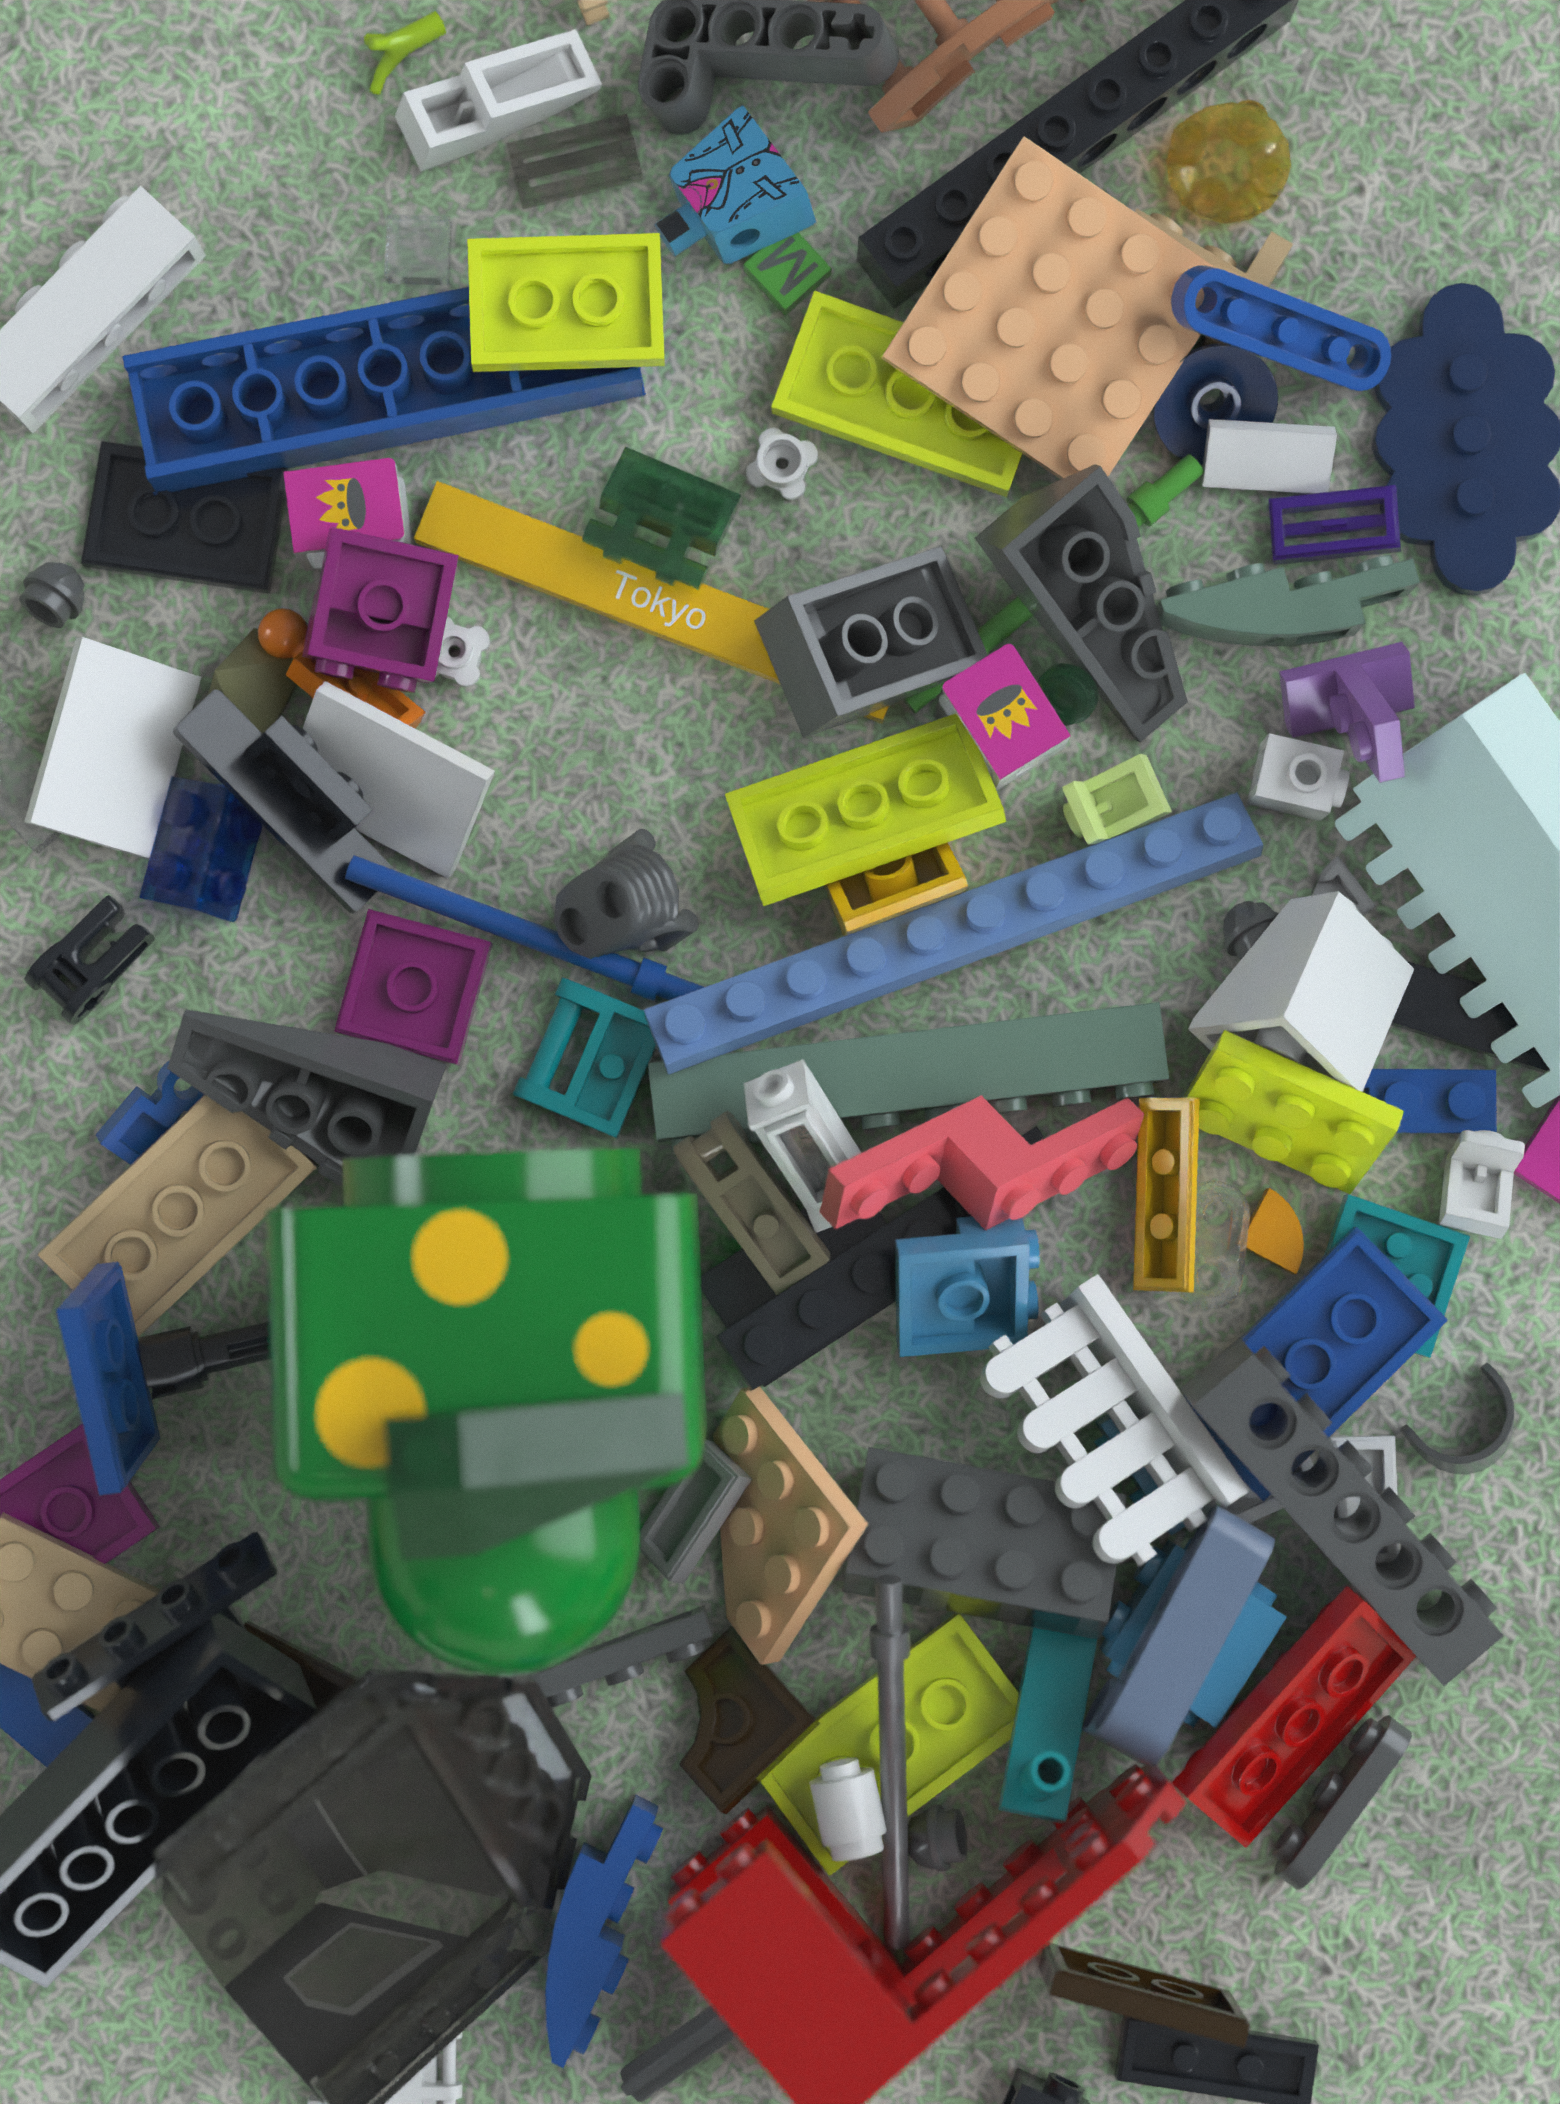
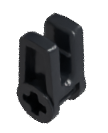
[24,895,155,1025]

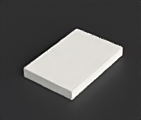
[24,637,201,859]
[303,681,495,879]

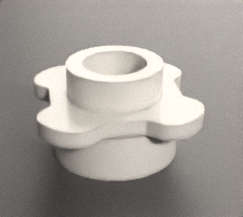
[746,428,818,500]
[435,617,490,687]

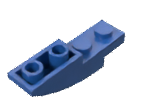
[545,1794,663,2069]

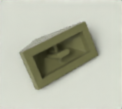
[208,627,297,733]

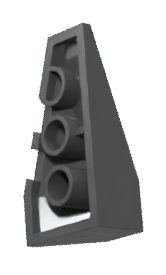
[975,464,1188,742]
[167,1009,446,1187]

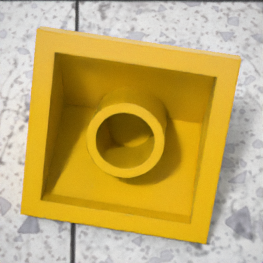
[824,842,968,936]

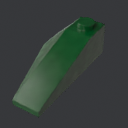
[385,1392,689,1560]

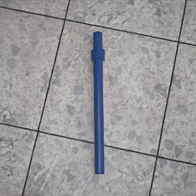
[345,855,704,1001]

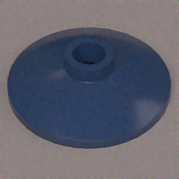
[1153,343,1278,465]

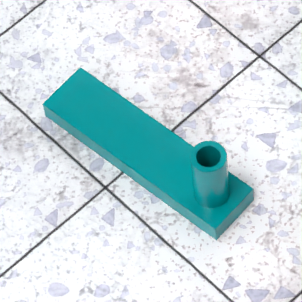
[998,1627,1097,1823]

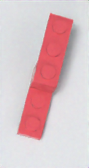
[820,1095,1144,1230]

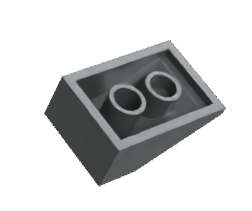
[754,546,988,738]

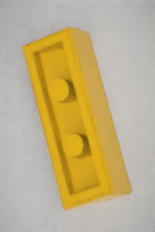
[1133,1098,1200,1293]

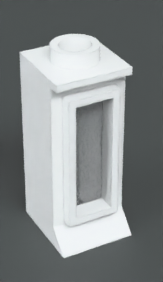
[744,1059,861,1233]

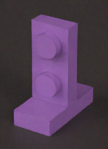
[1279,642,1415,783]

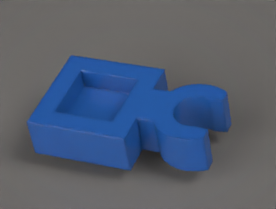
[96,1060,205,1165]

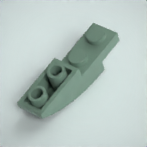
[1156,555,1420,646]

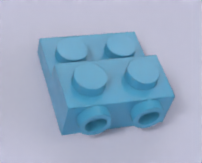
[895,1217,1040,1357]

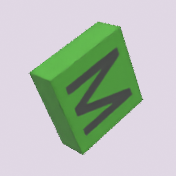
[743,232,832,316]

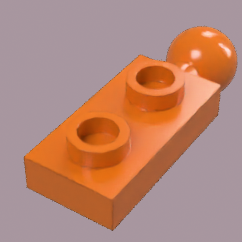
[258,608,426,729]

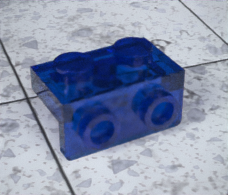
[139,776,263,922]

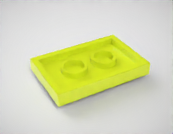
[467,233,665,372]
[1183,1030,1404,1194]

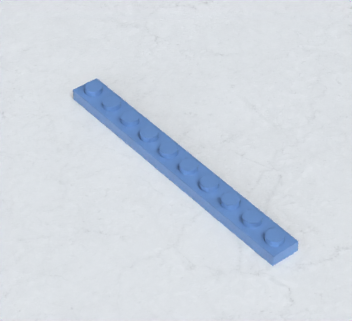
[644,792,1263,1075]

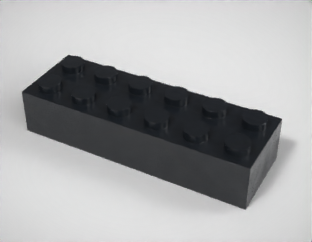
[0,1613,317,1988]

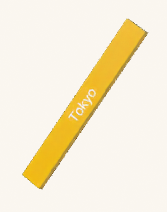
[414,481,889,724]

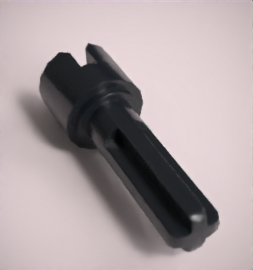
[139,1322,271,1400]

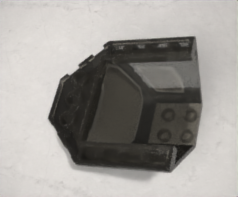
[153,1669,592,2104]

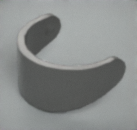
[1400,1362,1514,1474]

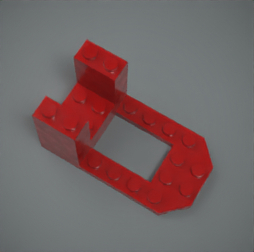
[660,1764,1186,2104]

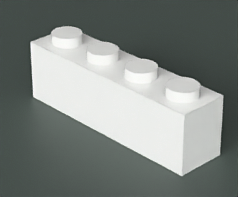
[0,186,206,434]

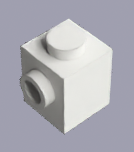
[1246,733,1349,821]

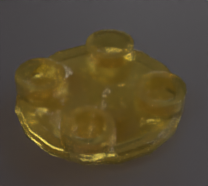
[1166,100,1292,224]

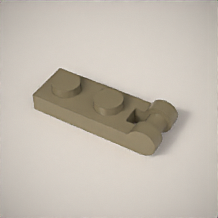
[673,1110,830,1295]

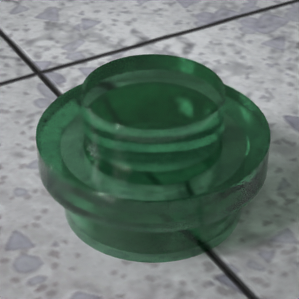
[1037,663,1099,726]

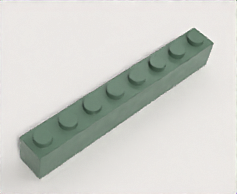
[648,1002,1169,1152]

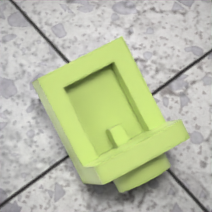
[1062,754,1172,844]

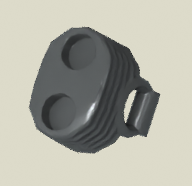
[554,829,699,959]

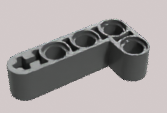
[638,0,899,135]

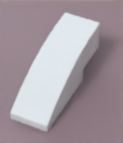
[395,29,602,171]

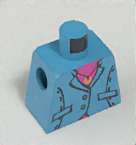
[654,105,816,264]

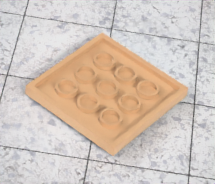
[881,136,1216,479]

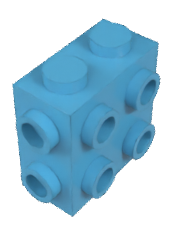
[1099,1538,1287,1728]

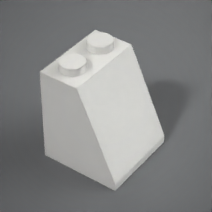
[1188,891,1414,1092]

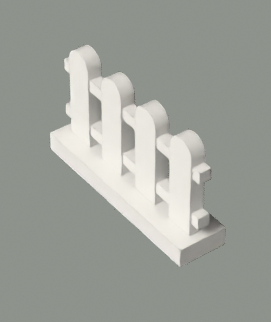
[980,1274,1249,1566]

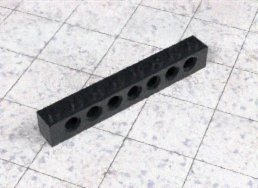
[857,0,1299,309]

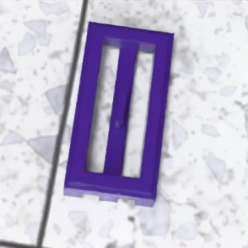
[1268,485,1401,564]

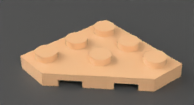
[713,1386,868,1665]

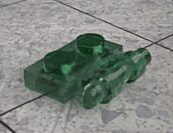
[582,447,741,590]

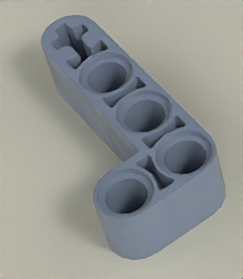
[1082,1505,1275,1767]

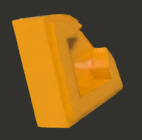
[1237,1188,1304,1275]

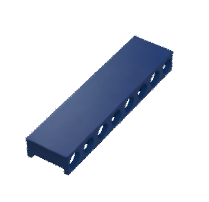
[122,287,646,495]

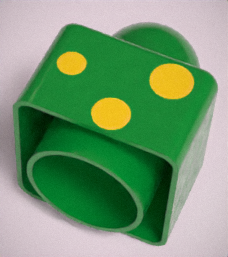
[266,1149,707,1676]

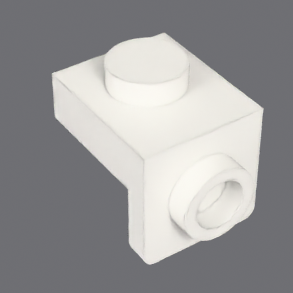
[1439,1130,1525,1239]

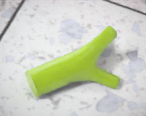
[364,11,447,95]

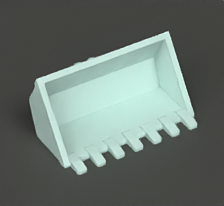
[1335,673,1560,1108]

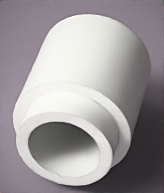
[809,1757,887,1861]

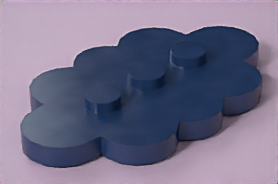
[1371,283,1560,596]

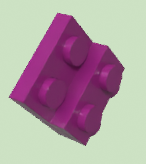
[302,527,459,693]

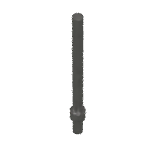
[870,1574,910,1949]

